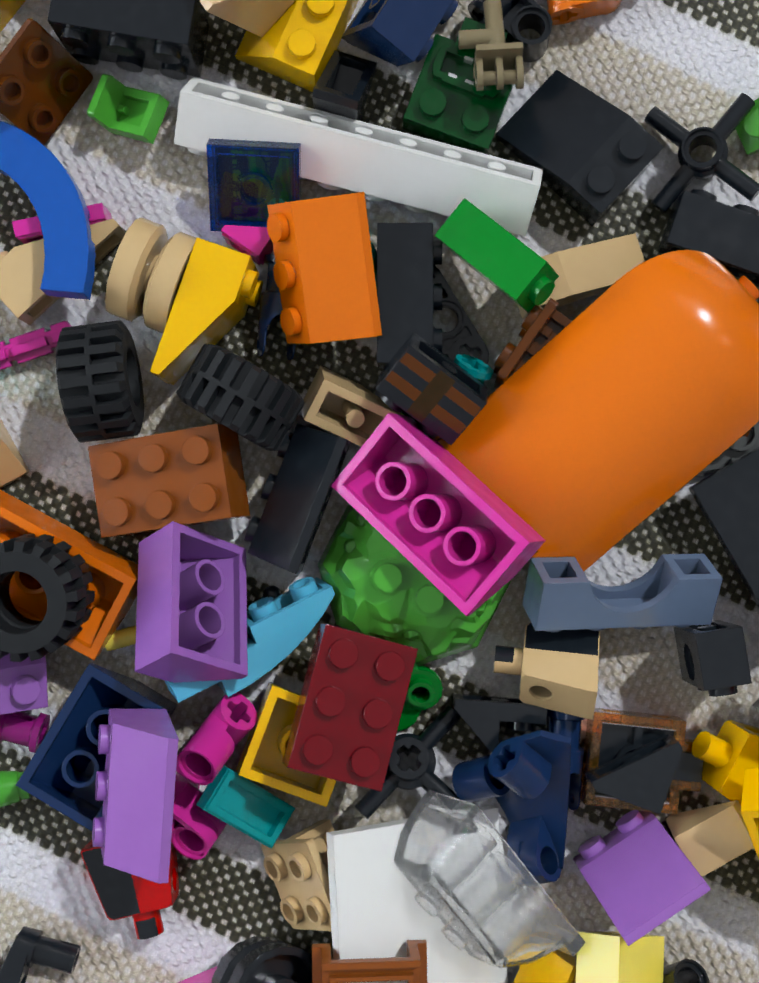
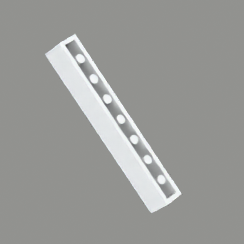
[174,77,543,236]

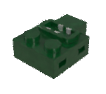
[403,17,514,154]

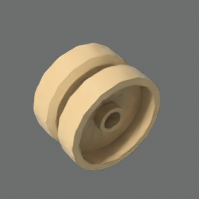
[105,217,196,333]

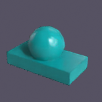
[196,765,295,849]

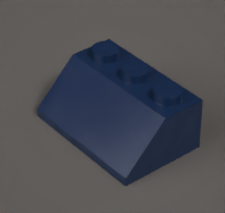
[341,0,458,67]
[16,663,178,831]

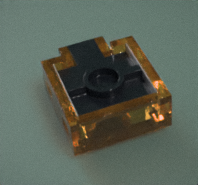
[580,708,704,814]

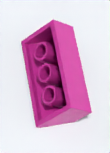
[331,413,546,616]

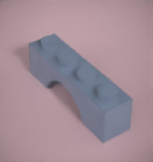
[522,553,723,632]

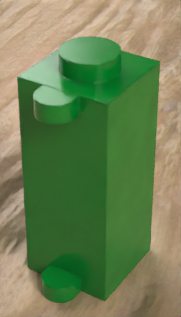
[435,198,559,313]

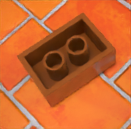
[88,423,250,538]

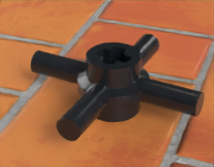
[354,705,465,819]

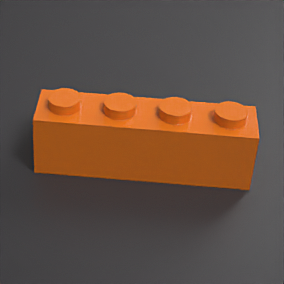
[0,490,138,660]

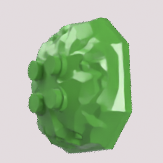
[317,504,512,665]

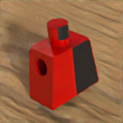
[81,840,179,940]

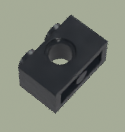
[674,620,752,697]

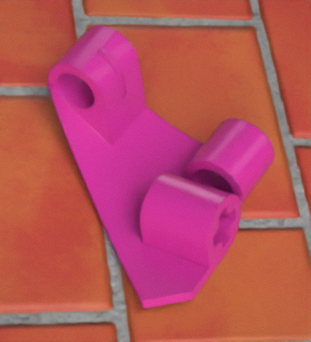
[171,692,258,860]

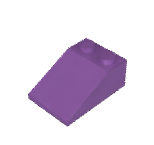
[573,809,711,946]

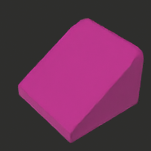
[221,225,273,266]

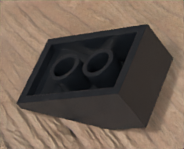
[495,70,664,226]

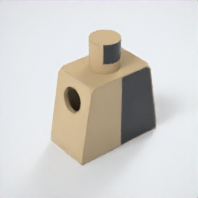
[493,622,600,720]

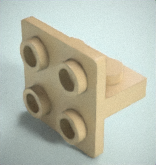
[261,819,334,931]

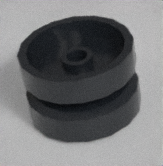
[212,936,312,983]

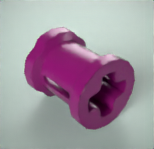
[0,711,50,753]

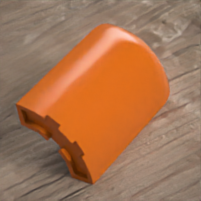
[438,250,759,571]

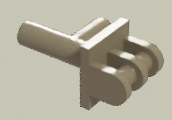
[458,0,524,91]

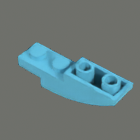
[164,577,335,703]

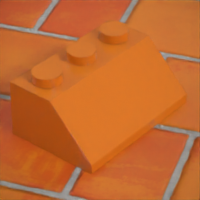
[267,192,382,344]

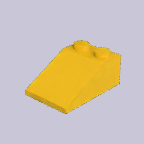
[150,238,263,385]

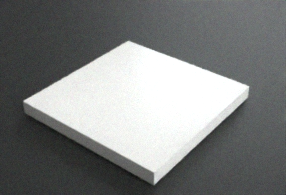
[326,805,508,983]

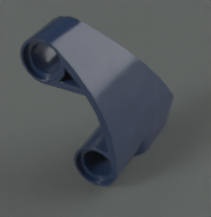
[452,730,571,888]

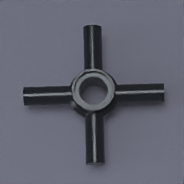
[644,93,759,213]

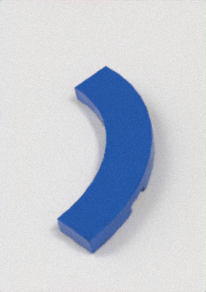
[0,121,96,300]

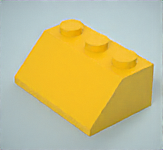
[235,0,359,92]

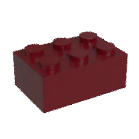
[283,624,418,792]

